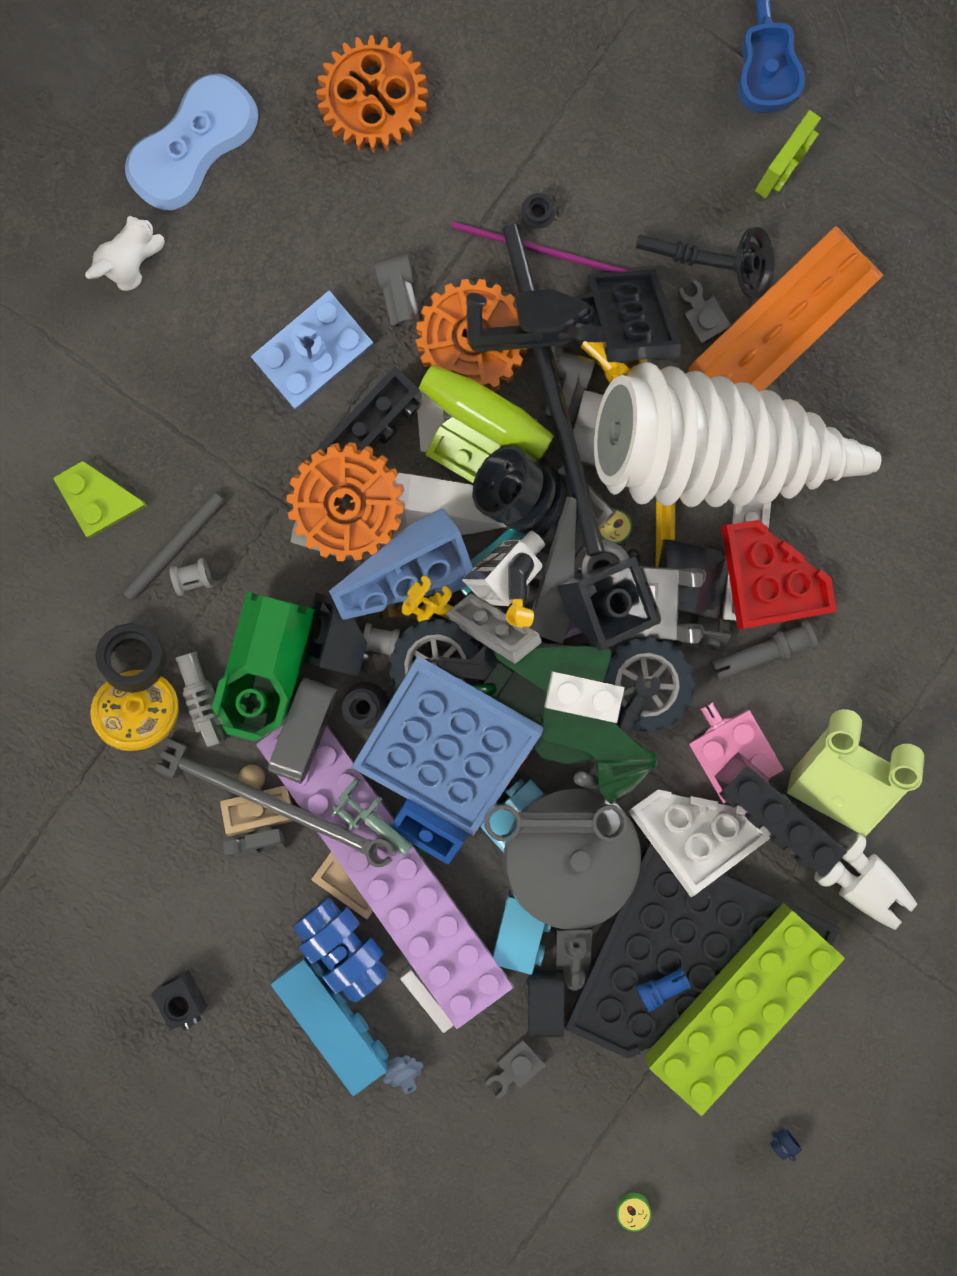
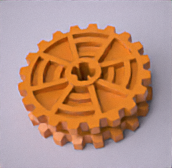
[416,279,527,392]
[287,442,405,561]

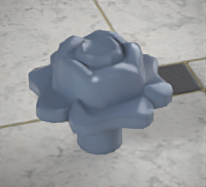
[383,1055,423,1094]

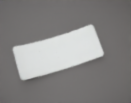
[417,388,443,452]

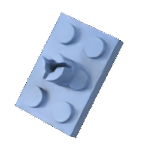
[251,291,374,411]

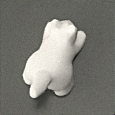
[85,216,165,291]

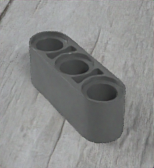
[268,677,338,784]

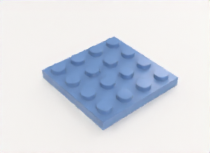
[352,656,543,836]

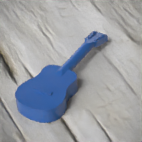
[737,0,805,113]

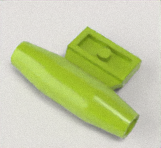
[419,365,554,483]

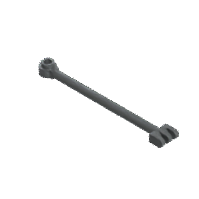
[154,737,396,867]

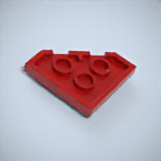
[721,520,837,629]

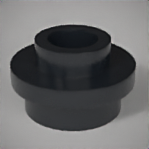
[521,193,556,229]

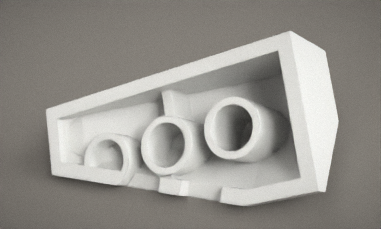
[380,473,507,544]

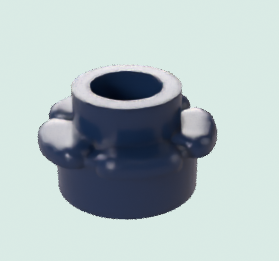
[770,1127,802,1161]

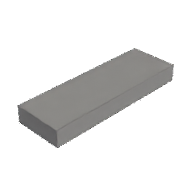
[446,593,542,664]

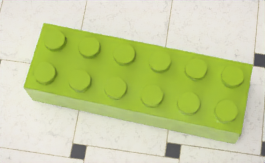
[644,903,845,1116]

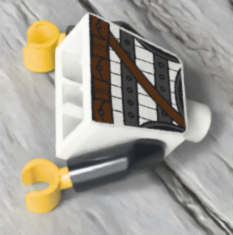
[462,531,545,628]

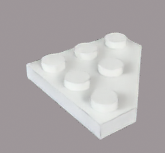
[628,790,771,897]

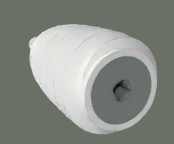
[594,362,881,508]

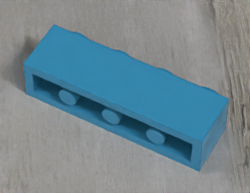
[270,956,389,1096]

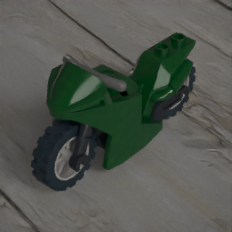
[390,619,695,804]

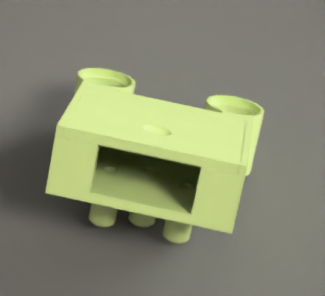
[787,709,924,837]

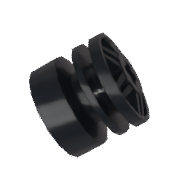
[472,446,567,535]

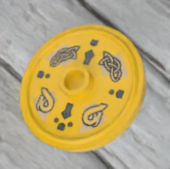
[90,670,179,751]

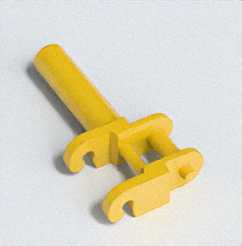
[402,575,453,622]

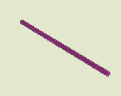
[451,221,631,273]

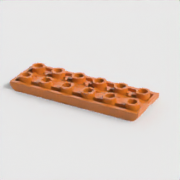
[687,226,884,391]

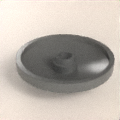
[503,788,641,930]

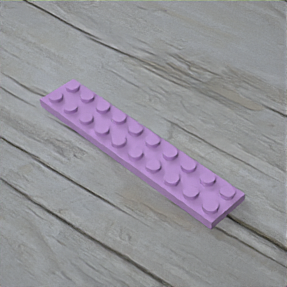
[256,724,514,1029]

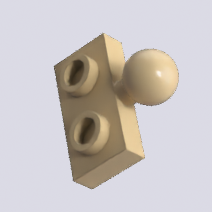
[220,764,293,837]

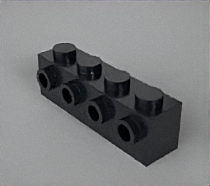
[304,366,422,462]
[714,752,847,877]

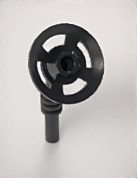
[635,227,774,299]

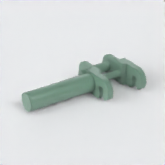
[331,778,413,856]

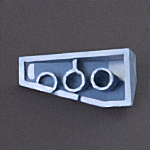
[329,508,473,620]

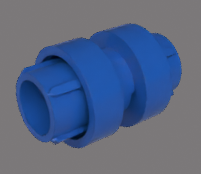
[294,898,387,1002]

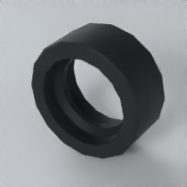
[95,623,166,693]

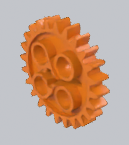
[316,35,429,153]

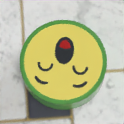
[599,509,632,544]
[616,1192,651,1232]

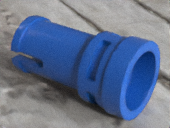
[636,968,691,1012]

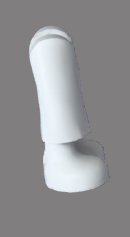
[814,831,917,930]

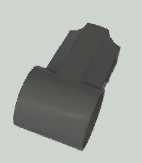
[374,254,420,328]
[545,350,595,425]

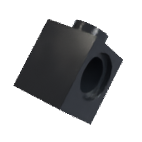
[151,970,208,1031]

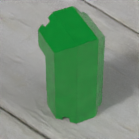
[212,592,318,741]

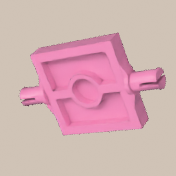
[688,702,784,804]

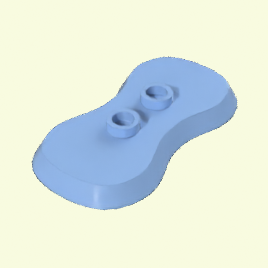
[125,74,259,210]

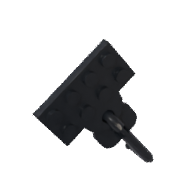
[466,269,681,363]

